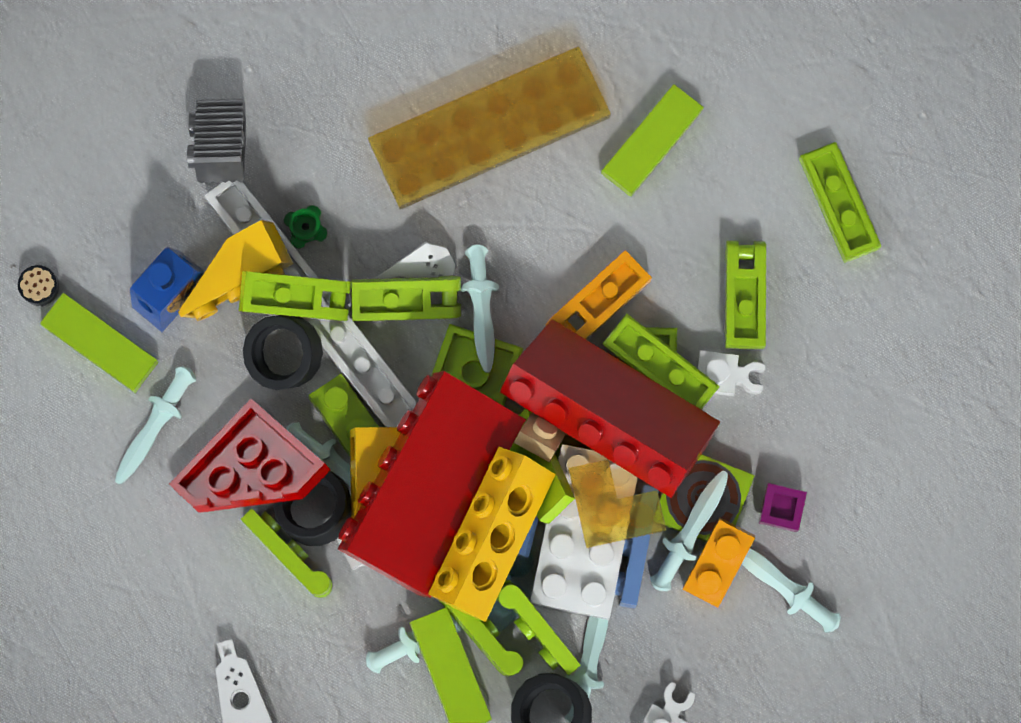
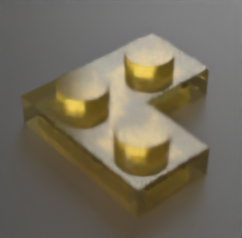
[568,459,666,549]

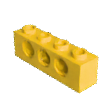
[428,447,556,622]

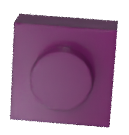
[758,483,807,532]

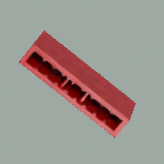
[500,319,720,498]
[338,371,526,598]

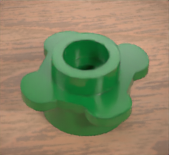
[284,205,328,249]

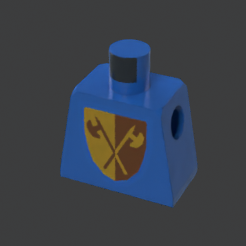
[130,246,205,332]

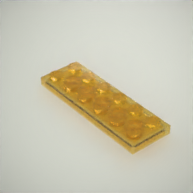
[367,46,611,210]

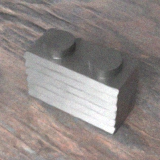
[187,99,247,183]

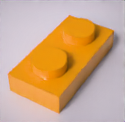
[683,517,755,608]

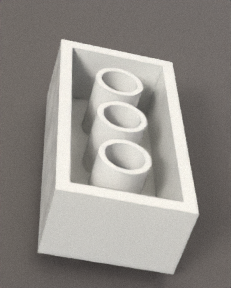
[530,444,637,620]

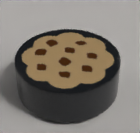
[18,265,59,306]

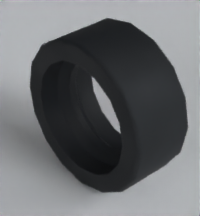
[243,315,323,390]
[273,471,351,546]
[511,673,592,723]

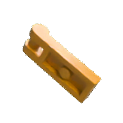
[545,250,652,340]

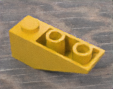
[178,220,294,321]

